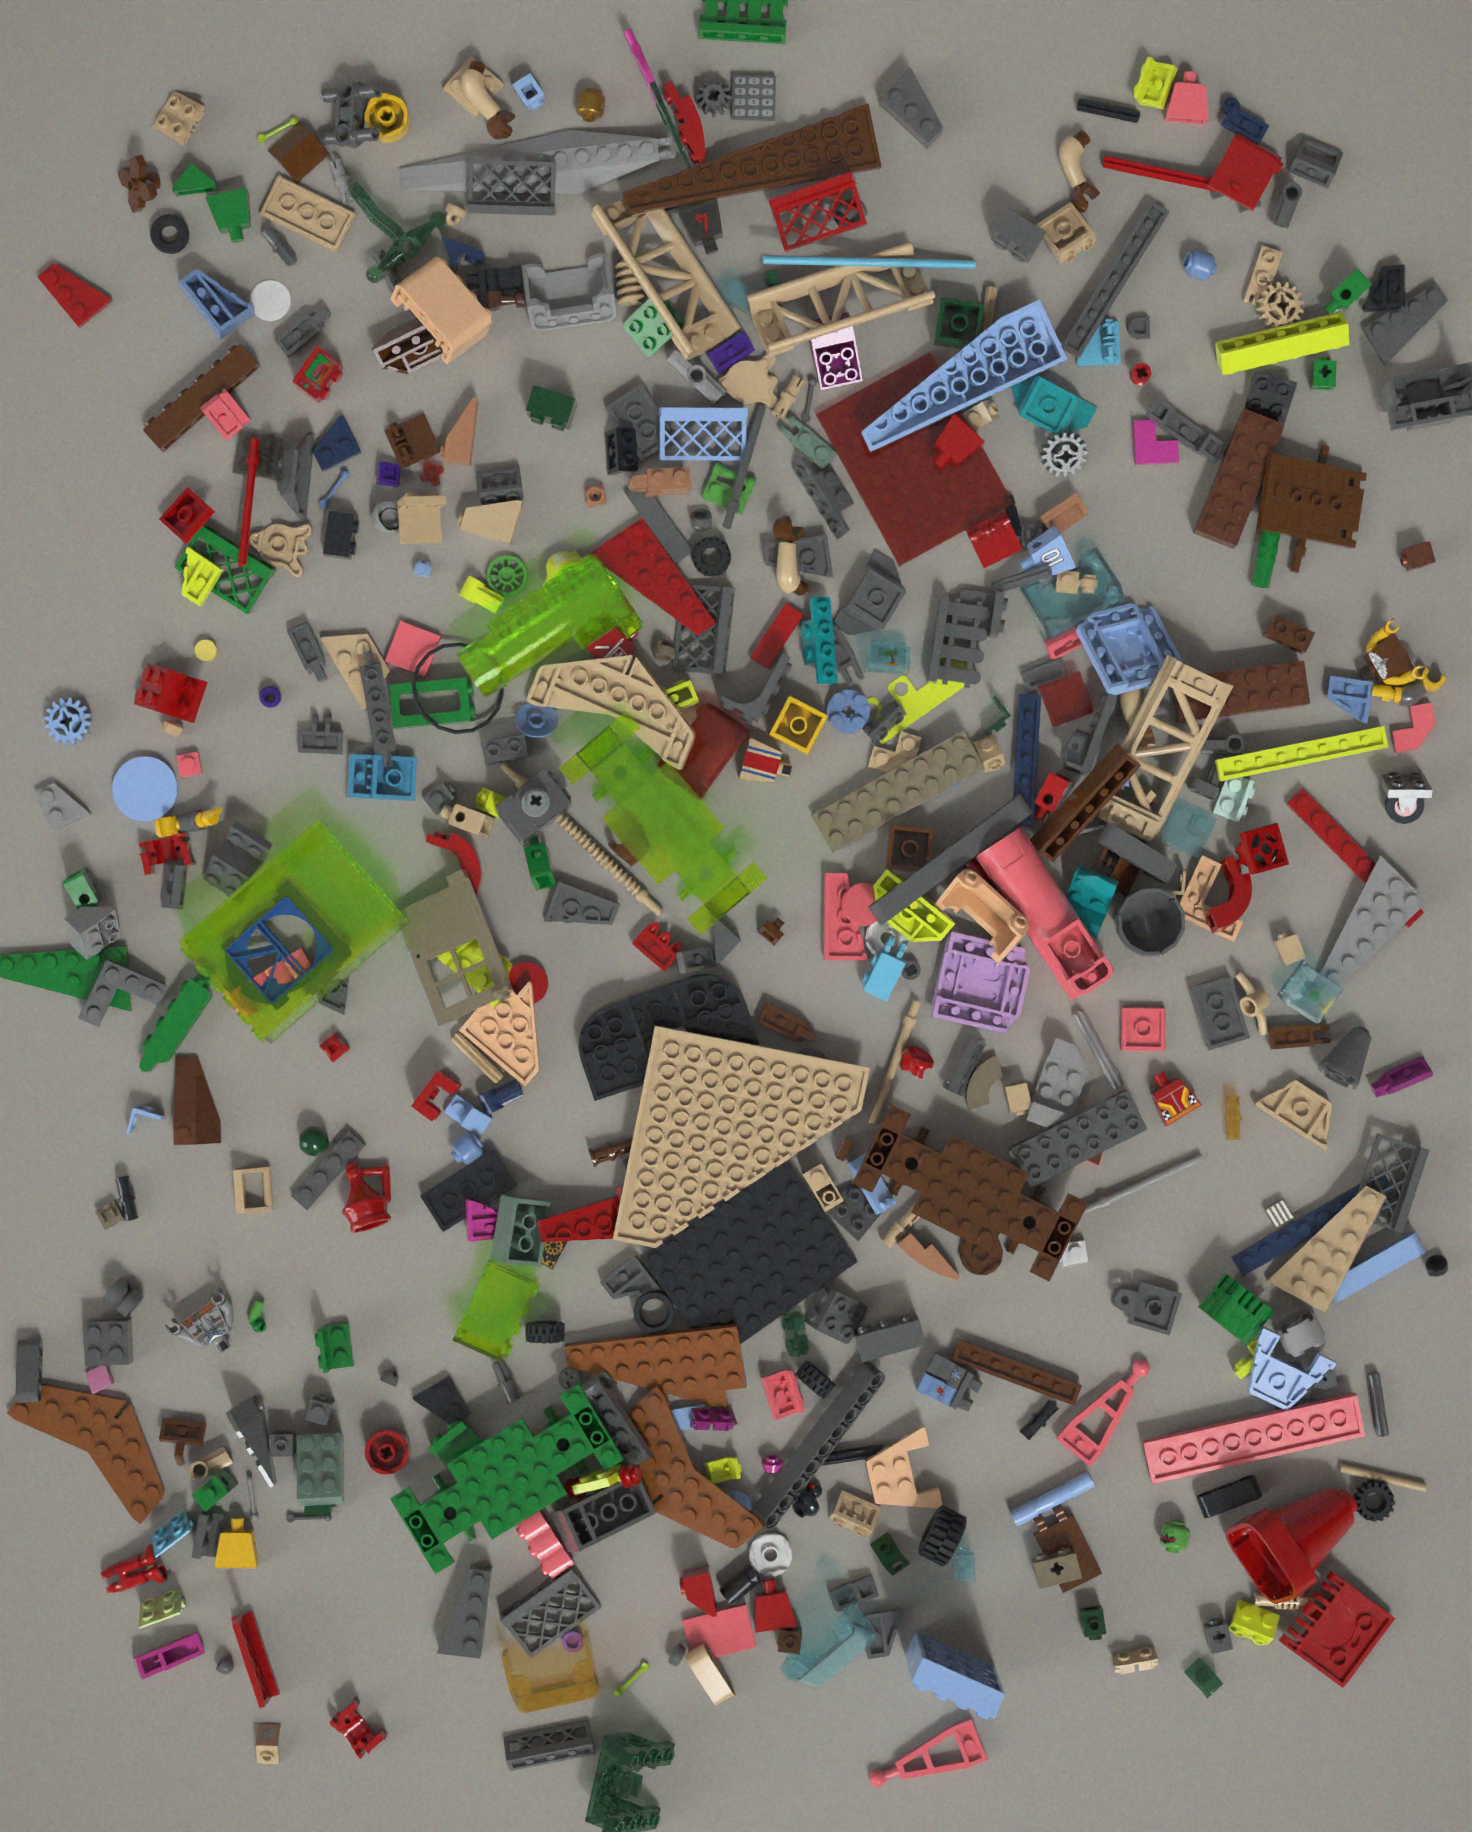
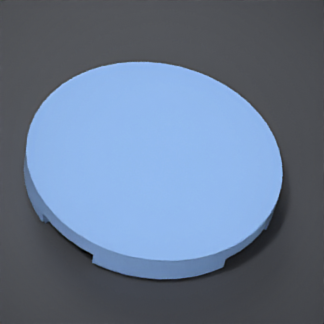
[112,756,178,822]

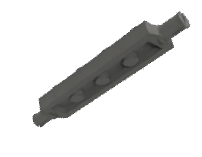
[359,650,397,767]

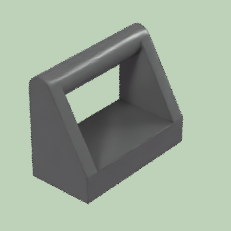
[1288,136,1343,188]

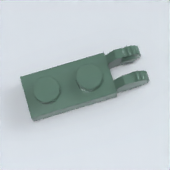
[778,415,837,471]

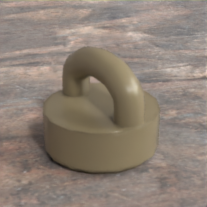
[653,638,675,661]

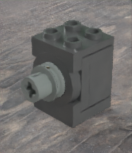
[496,769,572,846]

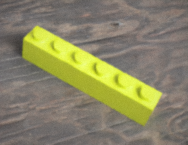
[1215,312,1349,375]

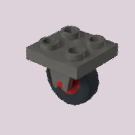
[1380,772,1432,824]

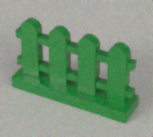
[699,0,788,45]

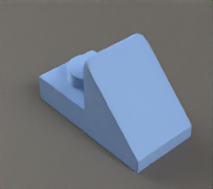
[444,1094,492,1136]

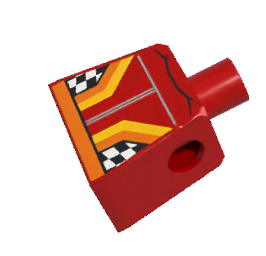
[1151,1071,1202,1127]

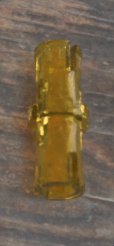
[1224,1096,1242,1140]

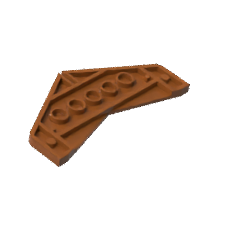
[7,1384,165,1524]
[630,1385,766,1548]

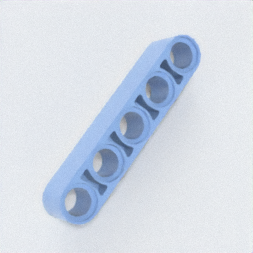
[1332,1231,1426,1303]

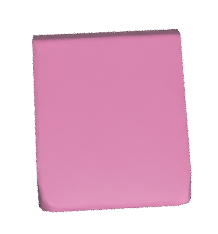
[85,1366,115,1394]

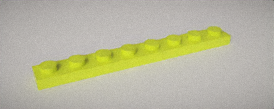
[1215,726,1388,781]

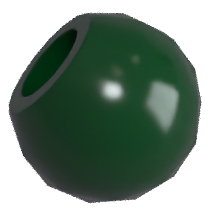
[299,1126,329,1156]

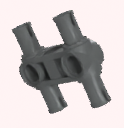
[319,81,382,149]

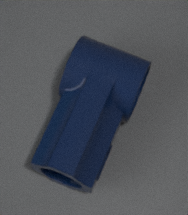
[477,1079,524,1115]

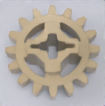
[1256,282,1305,328]

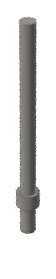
[1084,1153,1204,1215]

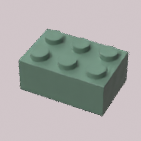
[491,1194,552,1267]
[297,1432,344,1506]

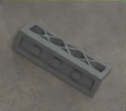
[504,1721,596,1771]

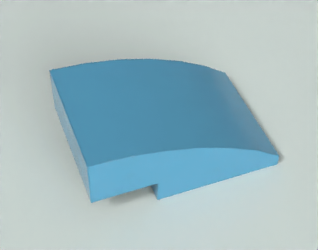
[346,754,417,801]

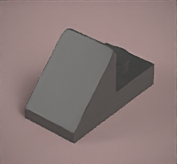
[676,945,716,975]

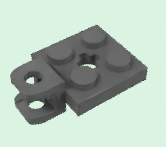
[1111,1281,1182,1336]

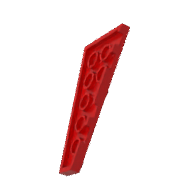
[588,518,716,636]

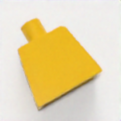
[215,1517,259,1568]

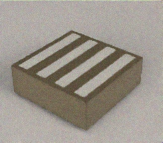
[1264,1198,1294,1228]

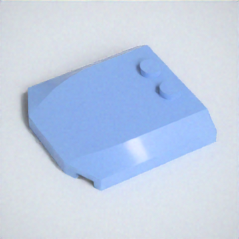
[1076,603,1184,695]

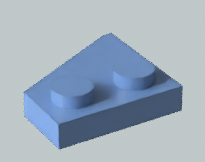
[1326,676,1373,724]

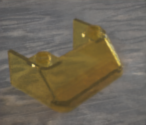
[501,1630,601,1713]

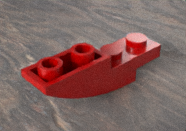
[662,81,705,165]

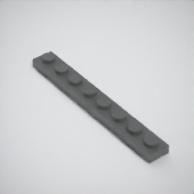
[1061,201,1170,359]

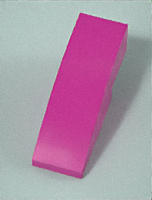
[133,1632,205,1679]

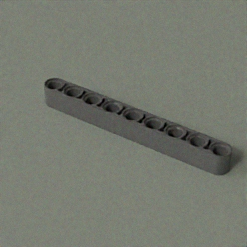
[868,794,1033,925]
[752,1361,885,1529]

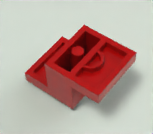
[134,663,208,723]

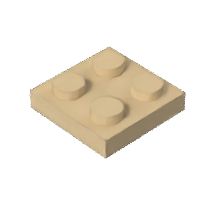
[443,56,504,118]

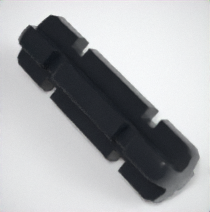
[1002,495,1021,537]

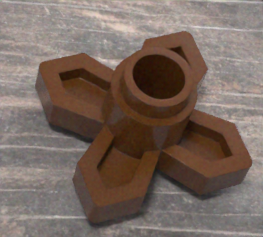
[118,155,161,213]

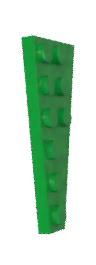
[0,946,132,1011]

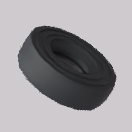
[150,214,190,254]

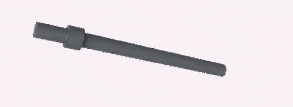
[723,405,766,529]

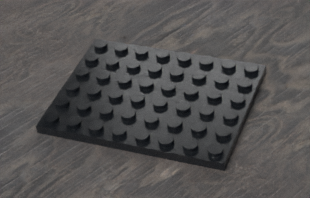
[640,1161,857,1344]

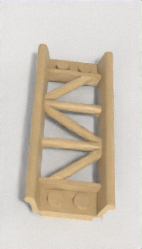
[591,182,742,360]
[746,242,935,357]
[1096,654,1233,842]

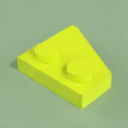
[182,547,224,606]

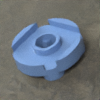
[827,690,870,734]

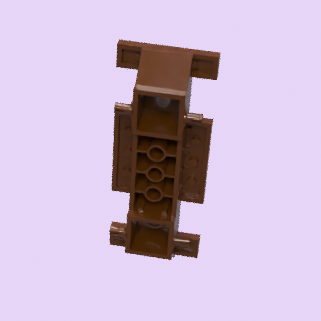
[852,1104,1088,1282]

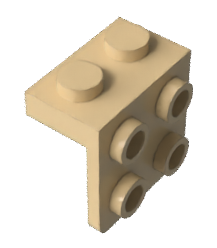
[396,492,446,544]

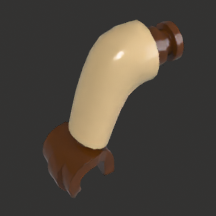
[461,61,516,140]
[1059,130,1100,213]
[773,515,808,596]

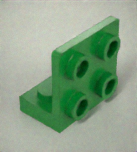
[315,1322,354,1374]

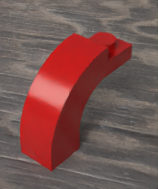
[425,831,482,896]
[1204,855,1252,934]

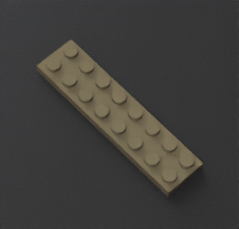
[812,729,985,853]

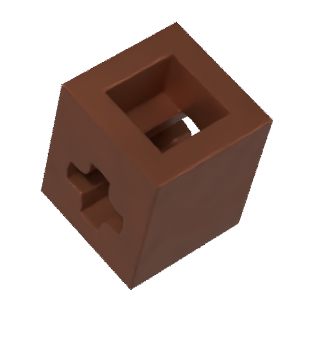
[1399,541,1436,571]

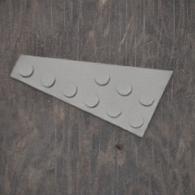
[1317,855,1427,994]

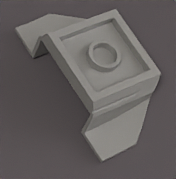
[1027,1038,1088,1127]

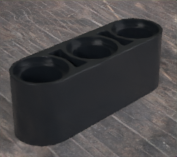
[1196,1475,1263,1518]

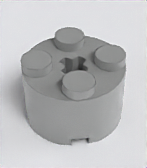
[1274,1309,1325,1357]

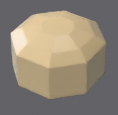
[161,720,184,738]

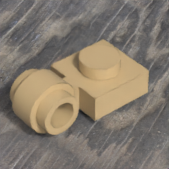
[1055,571,1098,595]

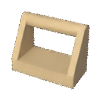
[233,1167,273,1214]

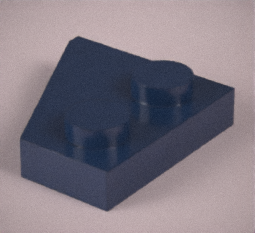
[313,415,362,472]

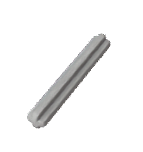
[1073,1010,1123,1089]

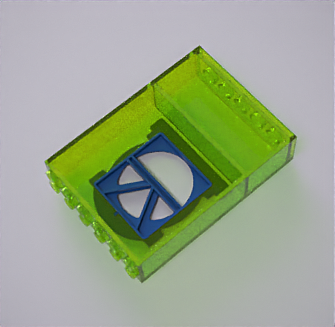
[178,819,409,1044]

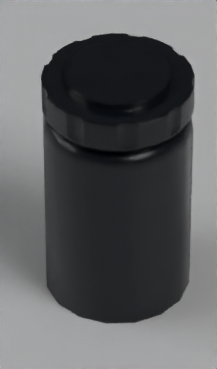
[719,1565,761,1606]

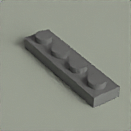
[291,1130,365,1210]

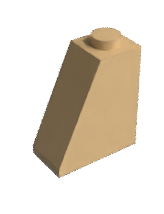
[458,500,523,546]

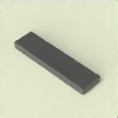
[625,490,693,564]

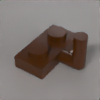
[159,1418,207,1466]

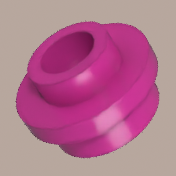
[761,1455,783,1473]

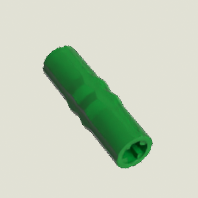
[1251,531,1280,589]

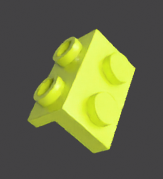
[1133,57,1177,109]
[1228,1599,1280,1646]

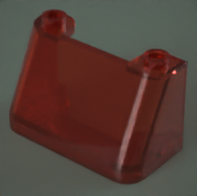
[657,702,751,802]

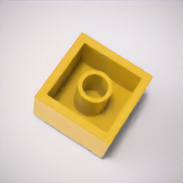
[769,696,828,756]

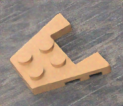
[865,1425,943,1508]

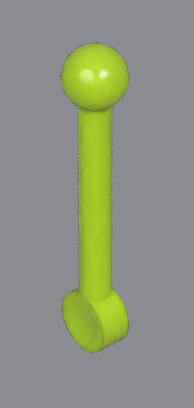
[257,117,298,143]
[614,1662,649,1697]

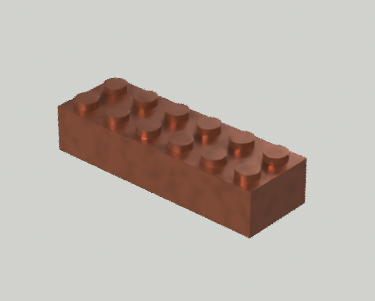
[1193,408,1285,549]
[1172,660,1310,723]

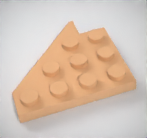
[459,981,540,1086]

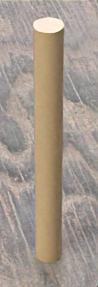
[1339,1464,1427,1492]

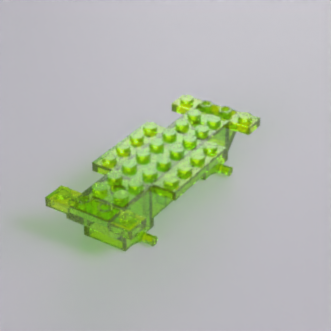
[559,711,768,935]

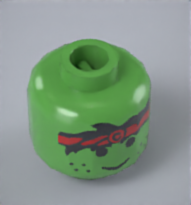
[1160,1520,1190,1553]

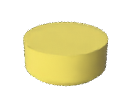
[195,640,218,662]

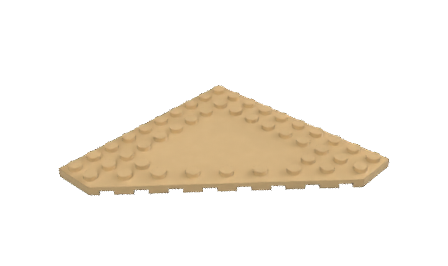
[613,1025,870,1248]

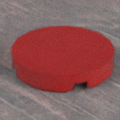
[509,962,549,1004]

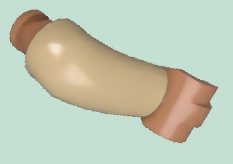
[1119,688,1156,749]

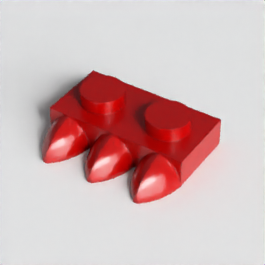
[631,922,682,972]

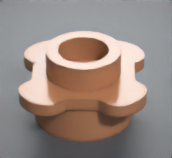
[584,484,607,508]

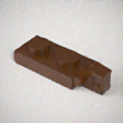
[757,1003,817,1043]

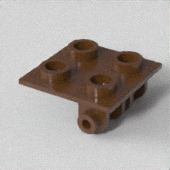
[385,414,440,470]

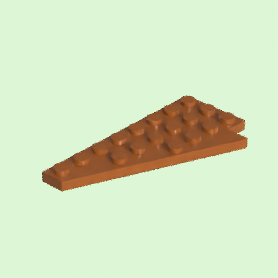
[565,1324,747,1409]

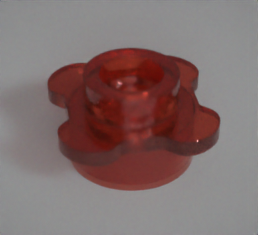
[420,461,444,486]

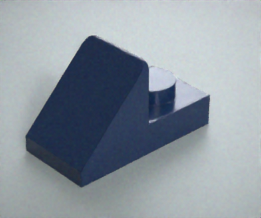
[442,236,486,272]

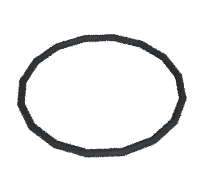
[412,642,504,734]

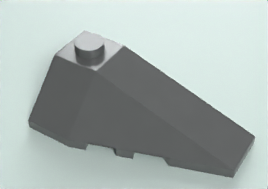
[225,1395,277,1487]

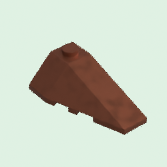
[173,1057,221,1145]

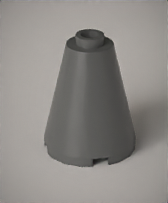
[1318,1026,1372,1089]

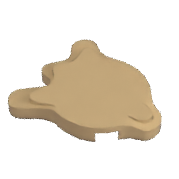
[718,354,778,409]
[249,523,313,578]

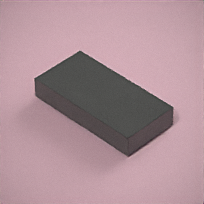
[1020,657,1069,693]

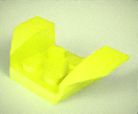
[437,939,513,1007]

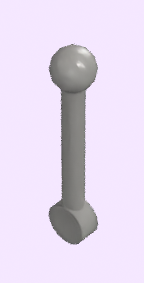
[247,1475,259,1521]

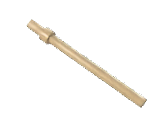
[868,1000,921,1125]

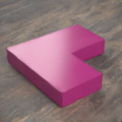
[1133,420,1179,465]

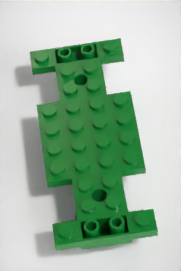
[390,1383,624,1574]

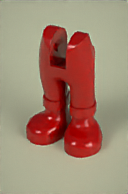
[100,1543,168,1593]

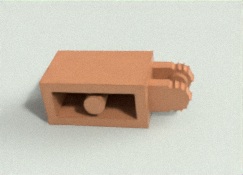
[628,466,692,497]

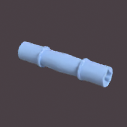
[1009,1471,1095,1527]

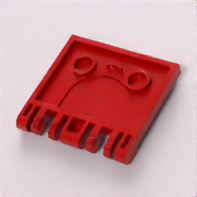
[1279,1570,1396,1688]

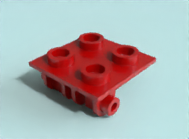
[965,511,1023,568]

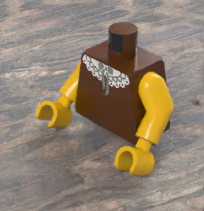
[1358,618,1428,685]

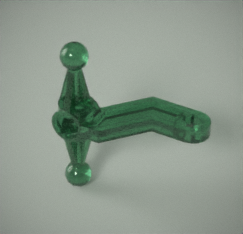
[348,182,446,283]

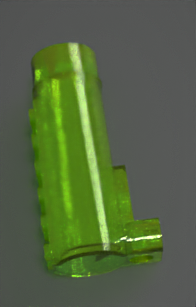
[456,554,643,698]

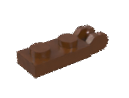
[1268,1024,1331,1049]

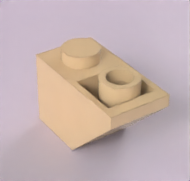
[802,1162,844,1212]

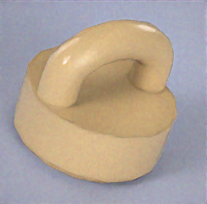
[444,203,467,226]

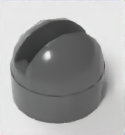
[380,1369,399,1387]
[215,1655,234,1675]

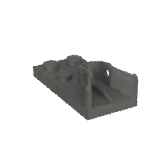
[1062,692,1118,776]

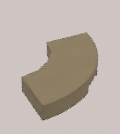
[966,1055,1003,1110]

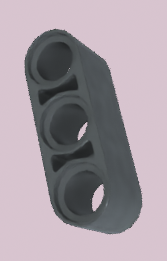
[16,1339,43,1403]

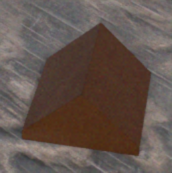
[268,122,329,184]

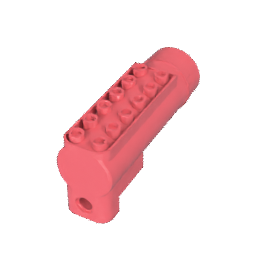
[975,827,1114,1000]

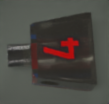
[678,198,723,255]

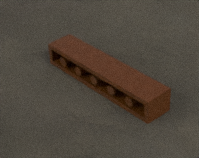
[143,344,260,453]
[1030,743,1141,863]

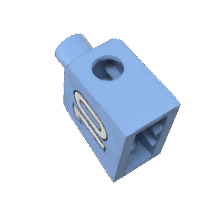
[1020,525,1076,575]

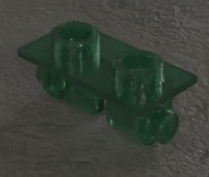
[781,1311,809,1357]

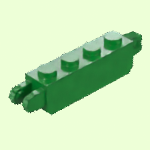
[139,967,216,1073]

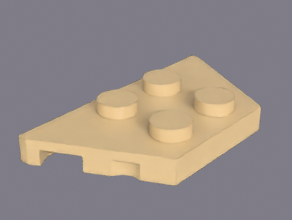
[320,634,391,711]
[1254,1079,1332,1151]

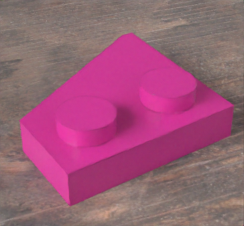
[465,1199,498,1242]

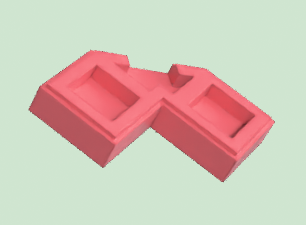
[1391,703,1435,753]

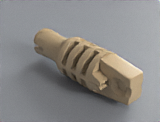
[1253,1592,1316,1610]

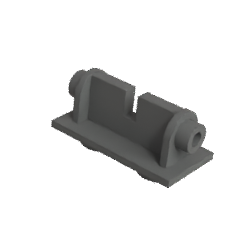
[863,701,907,744]

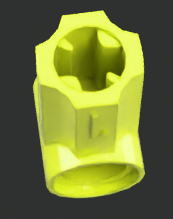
[458,576,505,614]

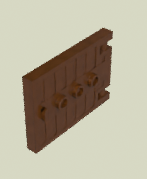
[1256,453,1367,549]

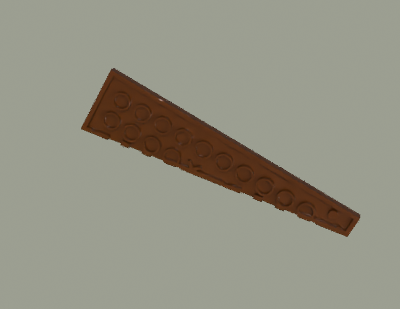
[622,103,882,215]

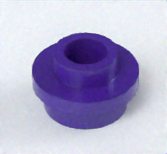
[259,686,281,708]

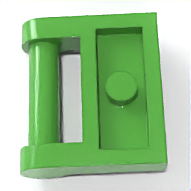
[702,462,757,515]

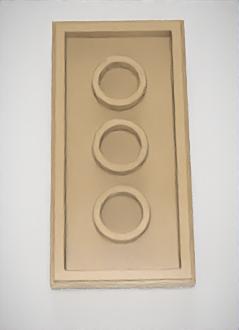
[259,175,357,253]

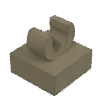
[95,1200,125,1230]

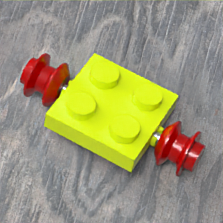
[564,1464,642,1500]

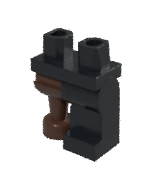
[466,265,525,312]

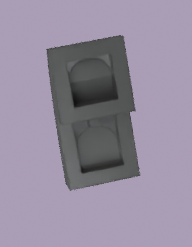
[828,1575,879,1612]

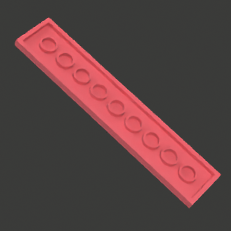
[1142,1393,1365,1484]

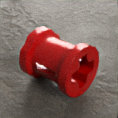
[1130,363,1152,386]

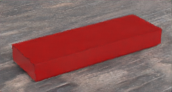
[750,603,804,670]

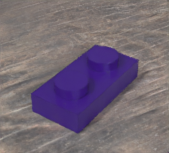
[707,331,755,374]

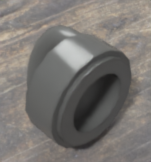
[690,509,712,531]

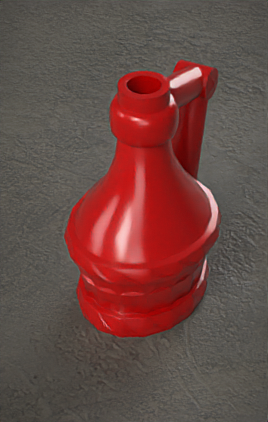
[342,1163,391,1233]

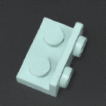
[1212,777,1256,822]

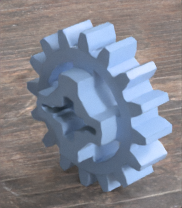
[44,698,92,745]

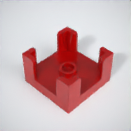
[411,1070,462,1122]

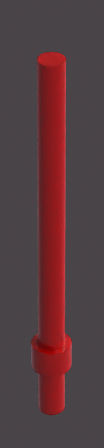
[238,438,260,566]

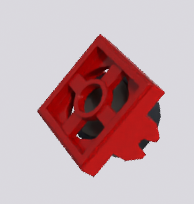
[1234,823,1289,875]

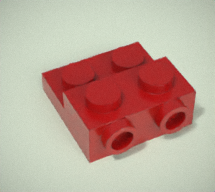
[159,487,215,544]

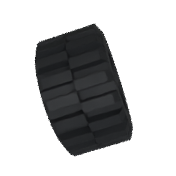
[918,1505,967,1567]

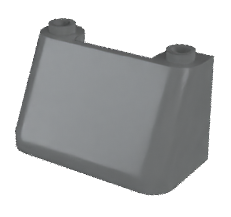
[522,252,617,332]

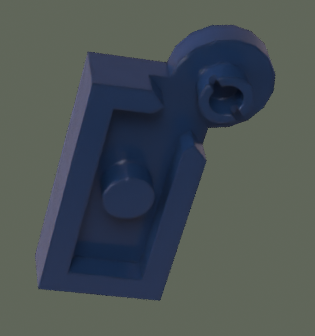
[1220,97,1270,144]

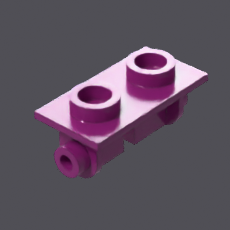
[690,1408,737,1431]

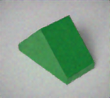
[172,164,219,197]

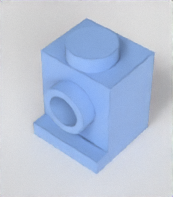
[512,73,545,111]

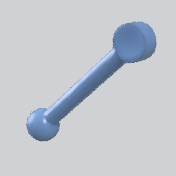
[319,470,349,509]

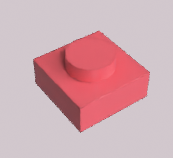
[176,752,203,777]

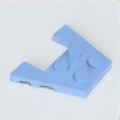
[1248,1325,1337,1410]

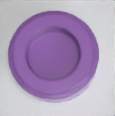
[562,1629,584,1653]

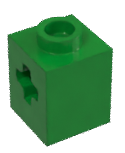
[1310,357,1337,391]

